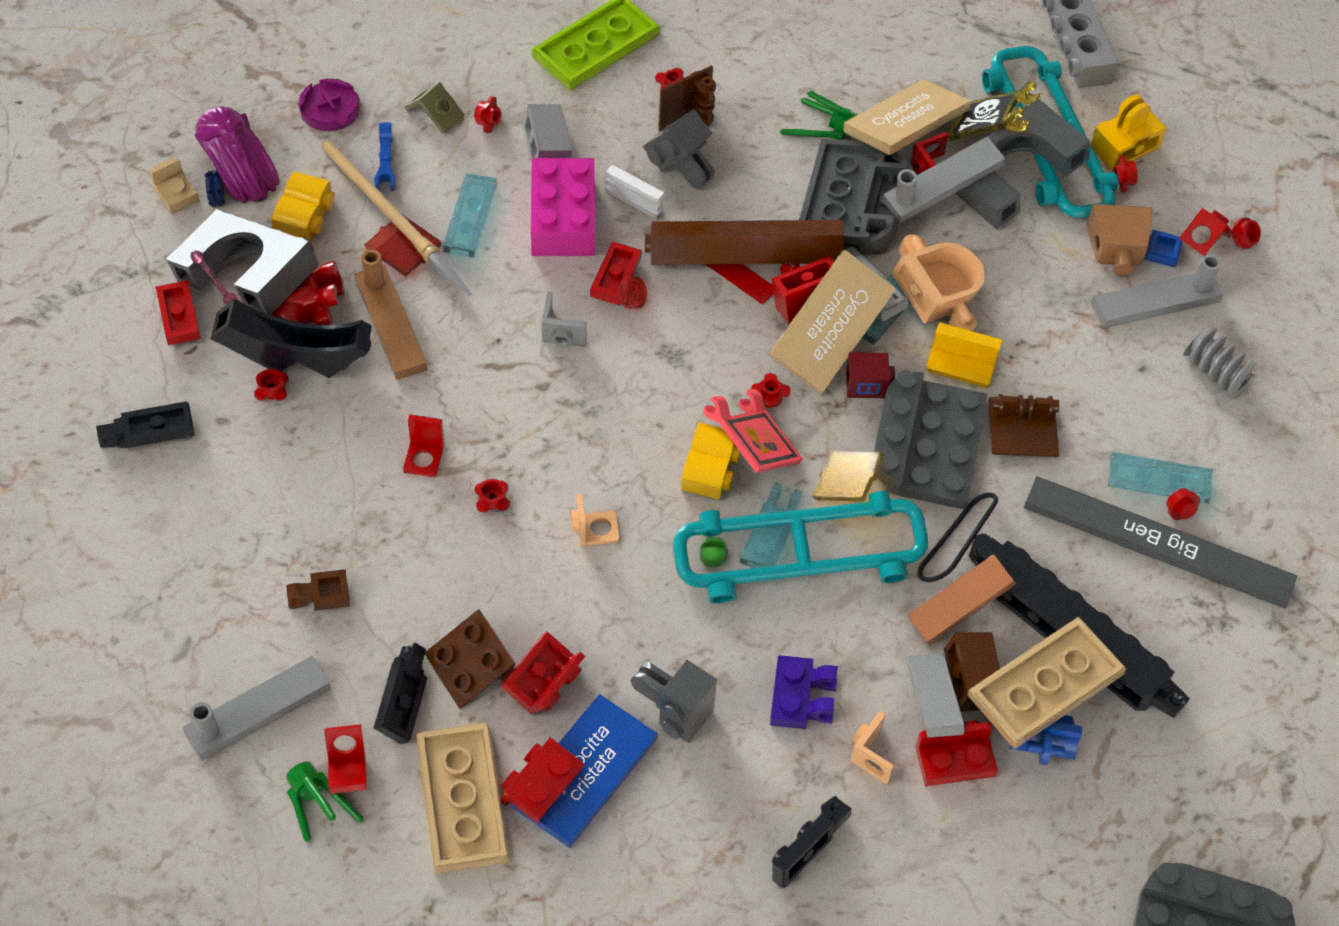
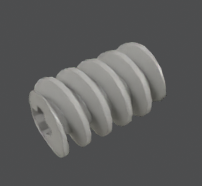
[1183,327,1255,398]

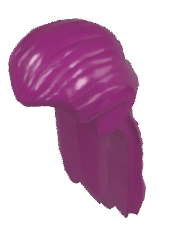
[194,106,280,204]

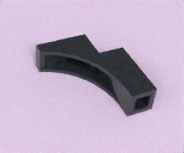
[211,299,372,378]

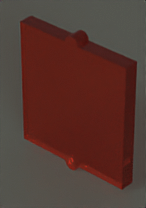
[365,214,442,277]

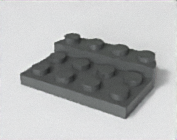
[799,139,908,254]
[871,371,987,509]
[1133,862,1296,926]

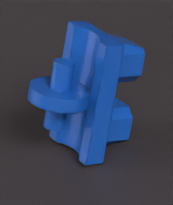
[1010,715,1082,765]

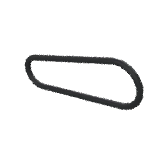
[917,492,998,582]

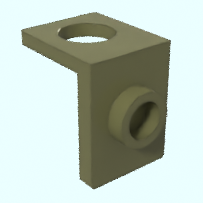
[405,82,465,133]

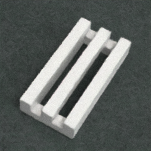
[605,165,664,219]

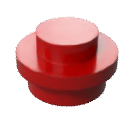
[1232,217,1261,249]
[1166,488,1200,520]

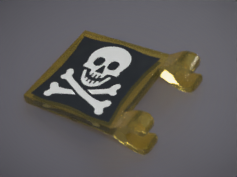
[948,81,1041,141]

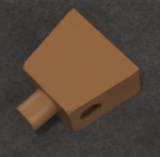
[1087,204,1152,276]

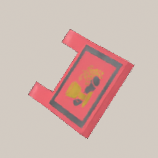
[703,389,803,473]

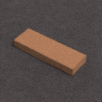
[908,554,1016,645]

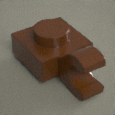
[286,569,350,611]

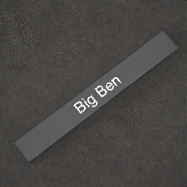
[1024,476,1298,609]

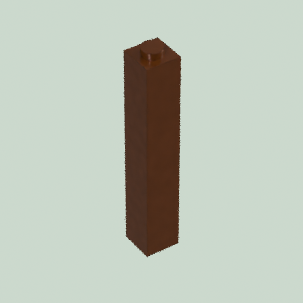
[645,220,844,265]

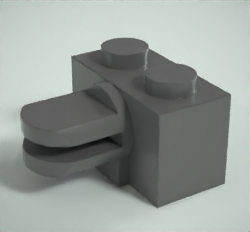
[642,109,715,188]
[630,660,717,743]

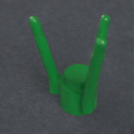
[780,91,858,140]
[286,761,363,842]

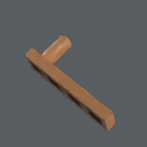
[354,249,427,380]

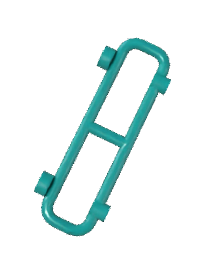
[982,46,1118,218]
[673,491,928,604]

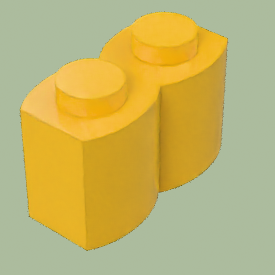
[271,171,335,242]
[681,422,741,500]

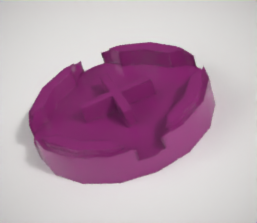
[298,78,360,131]

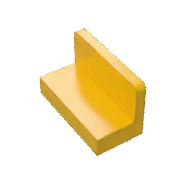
[926,322,1002,388]

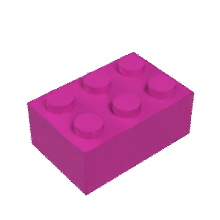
[531,158,595,256]

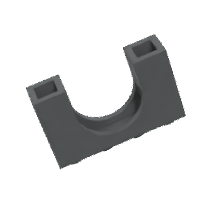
[955,98,1090,230]
[166,210,319,315]

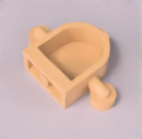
[891,234,985,331]

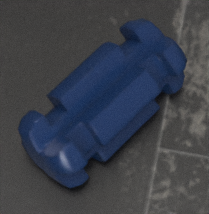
[204,169,225,207]

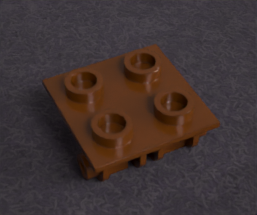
[658,65,716,132]
[988,394,1059,457]
[425,609,516,709]

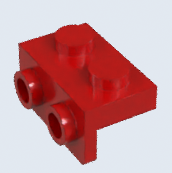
[500,631,585,715]
[501,737,585,823]

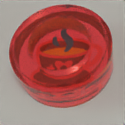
[619,276,647,309]

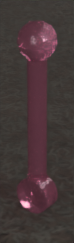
[190,250,237,305]

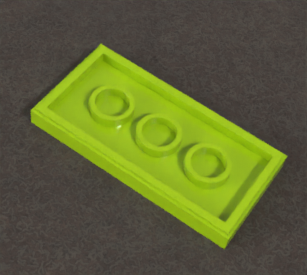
[531,0,660,90]

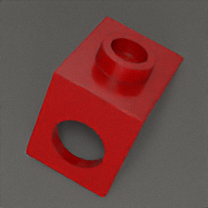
[911,132,949,175]
[1180,208,1232,256]
[403,414,445,478]
[324,724,367,794]

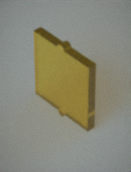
[812,451,884,502]

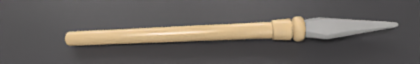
[322,140,472,296]

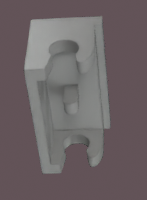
[523,104,572,163]

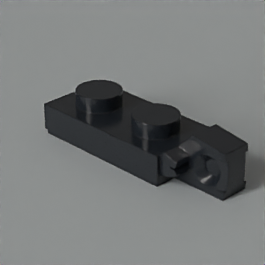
[96,401,195,448]
[373,642,428,744]
[772,795,852,888]

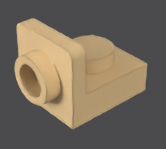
[149,157,199,214]

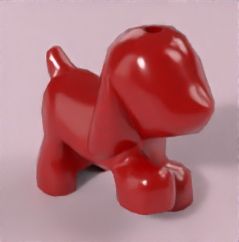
[271,261,345,325]

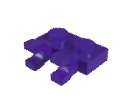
[770,655,838,729]

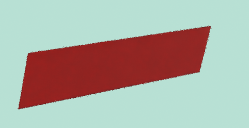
[705,264,773,305]

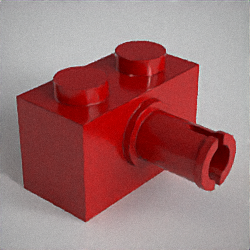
[771,256,834,325]

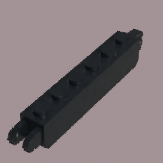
[969,533,1190,718]

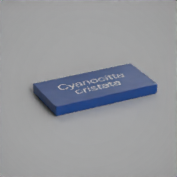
[510,694,658,848]

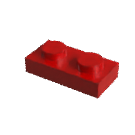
[590,241,642,306]
[156,280,201,346]

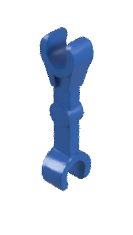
[374,122,396,191]

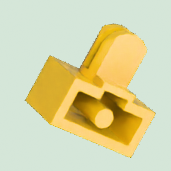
[1091,94,1166,171]

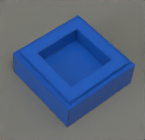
[1144,230,1183,268]

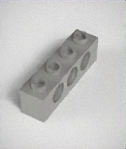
[1042,0,1118,88]

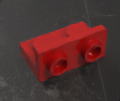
[915,720,998,787]

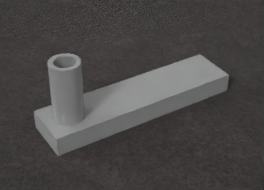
[883,137,1005,223]
[1091,254,1223,328]
[183,656,331,761]

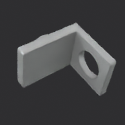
[542,292,586,347]

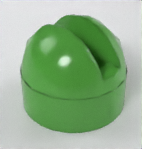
[700,537,728,567]

